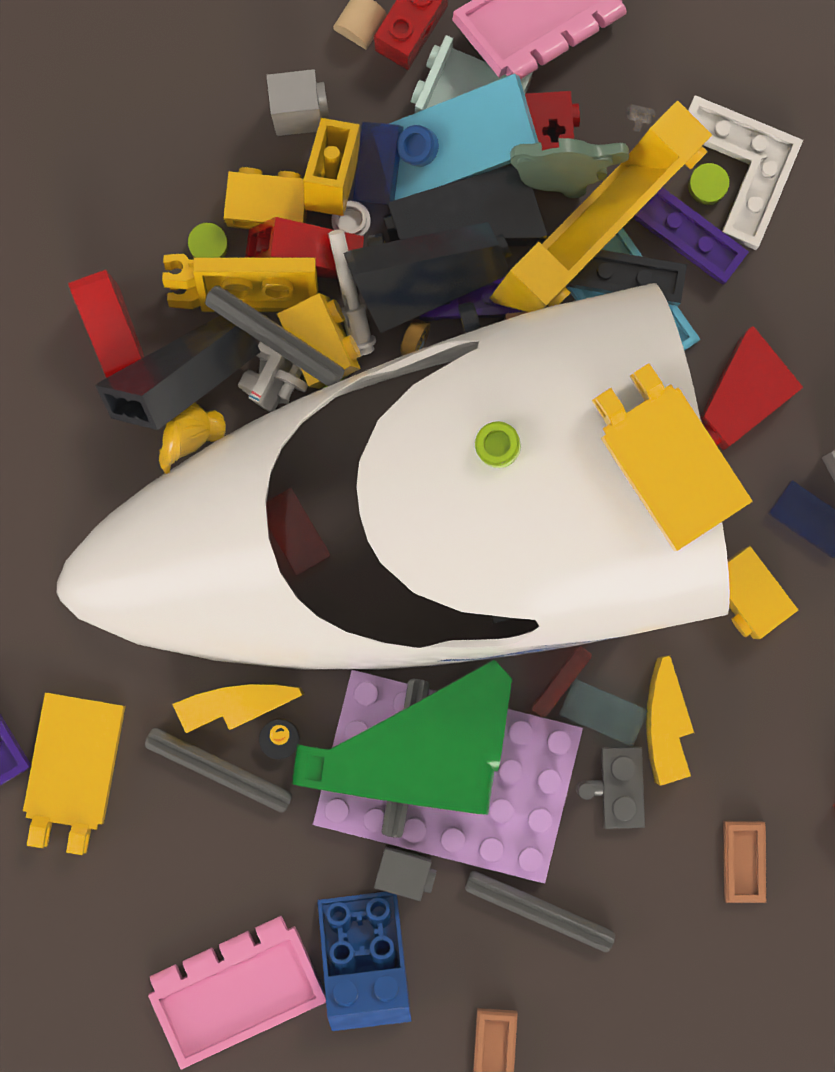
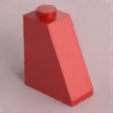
[245,217,364,280]
[68,269,144,378]
[700,326,803,451]

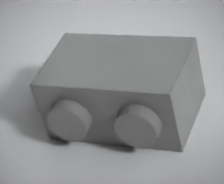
[267,69,329,136]

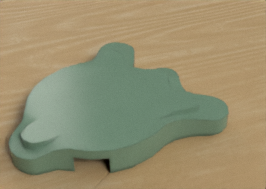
[510,138,629,198]

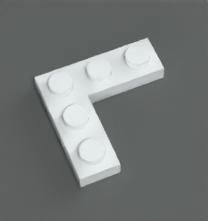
[688,95,803,250]

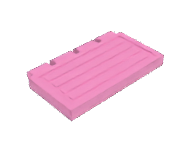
[452,0,627,79]
[148,916,326,1069]

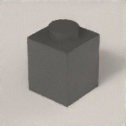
[374,845,437,901]

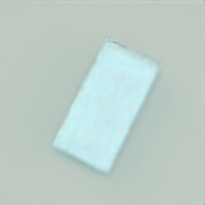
[559,678,648,747]

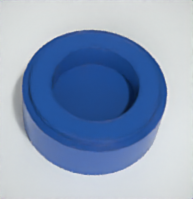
[397,125,439,167]

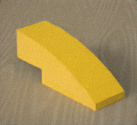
[646,656,694,786]
[173,684,304,733]

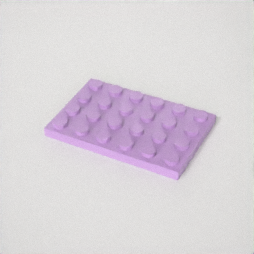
[313,670,583,883]

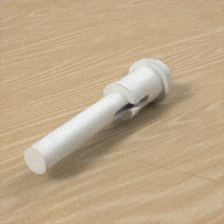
[328,229,376,356]

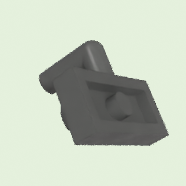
[575,747,645,829]

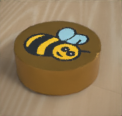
[400,319,430,356]

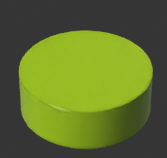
[688,163,729,205]
[188,223,228,258]
[475,421,521,468]

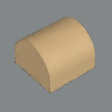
[333,0,387,50]

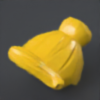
[159,402,226,474]

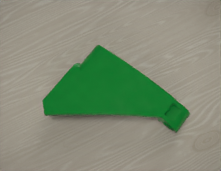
[291,660,512,815]

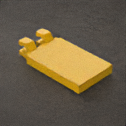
[162,253,318,312]
[592,363,753,551]
[23,693,125,855]

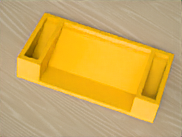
[490,100,712,312]

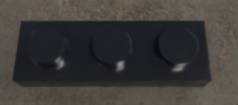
[566,250,687,306]

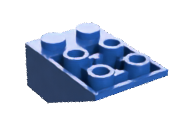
[318,892,412,1031]

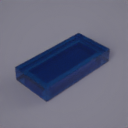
[353,122,404,205]
[768,480,835,558]

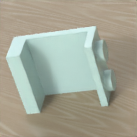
[411,35,533,113]

